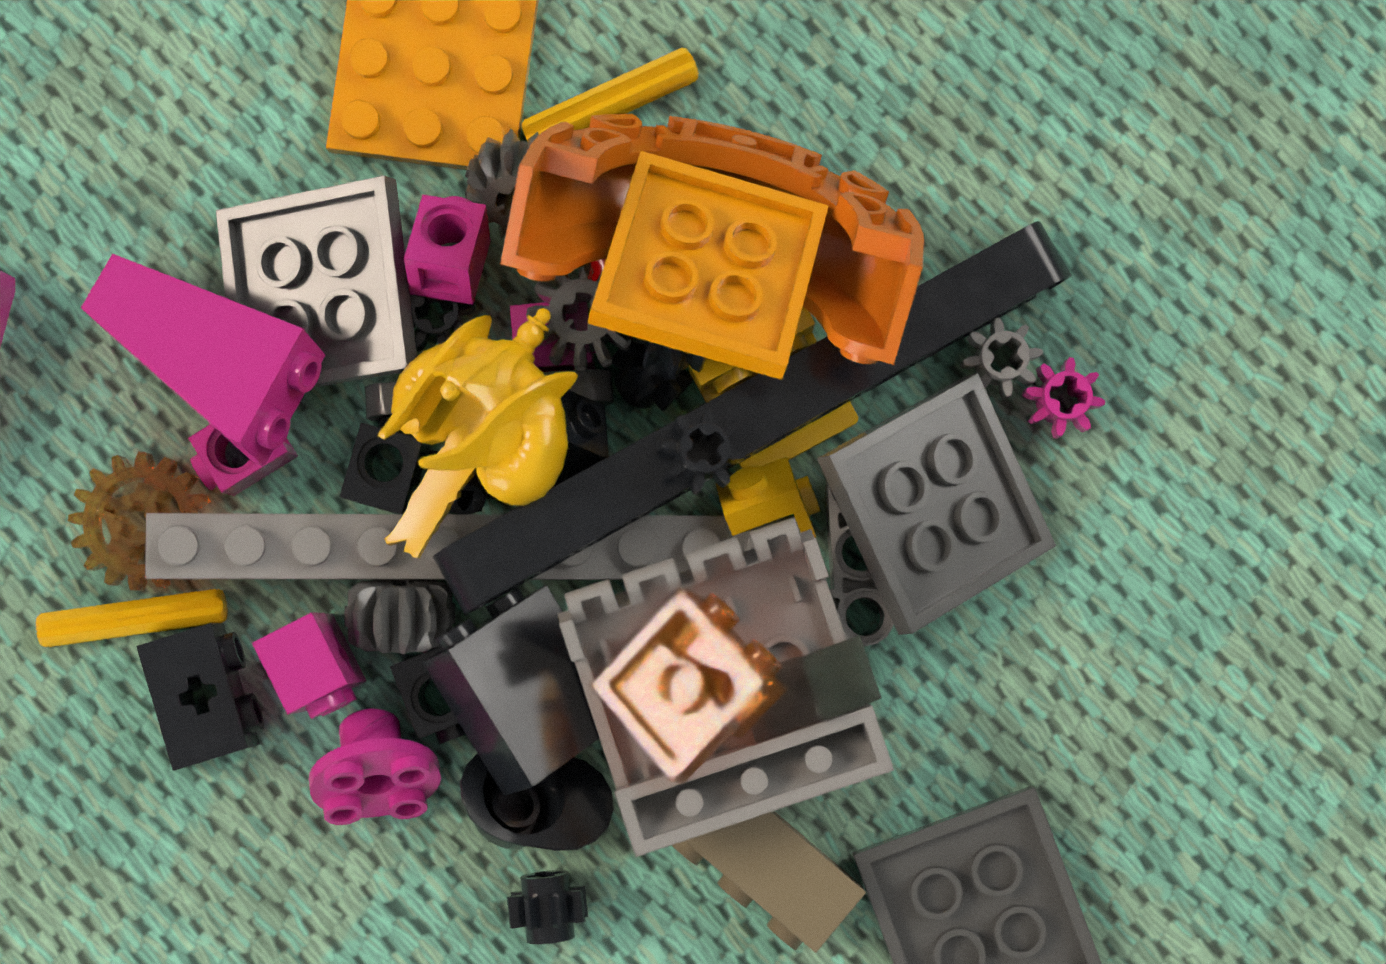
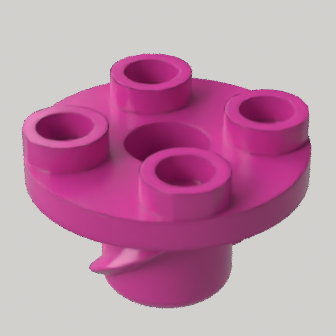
[309,708,441,825]

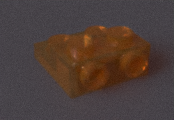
[591,589,787,784]

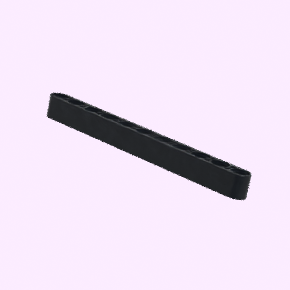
[433,221,1072,614]

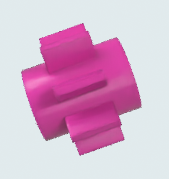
[1022,357,1105,439]

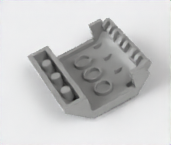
[558,517,894,857]

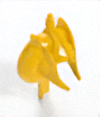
[378,308,578,558]

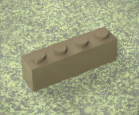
[672,811,866,953]

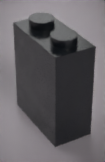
[422,585,599,796]

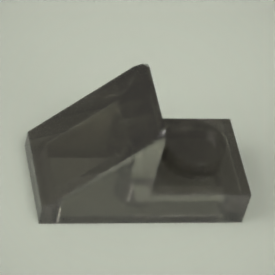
[734,635,881,742]

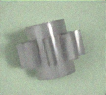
[960,317,1043,399]

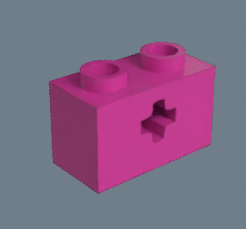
[252,612,367,719]

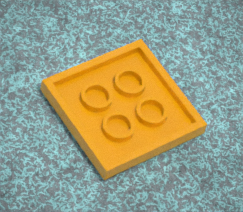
[326,0,539,170]
[588,151,829,380]

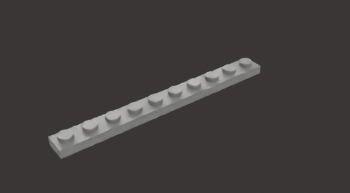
[145,513,795,580]

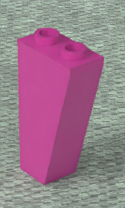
[81,253,326,467]

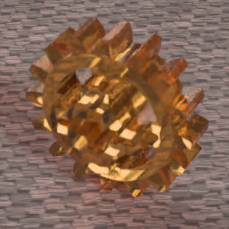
[68,452,211,591]

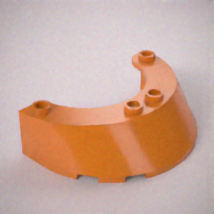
[500,114,924,365]

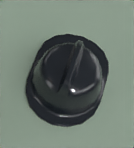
[460,753,614,851]

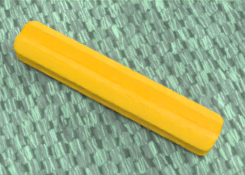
[521,48,699,142]
[36,589,228,647]

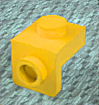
[716,457,821,538]

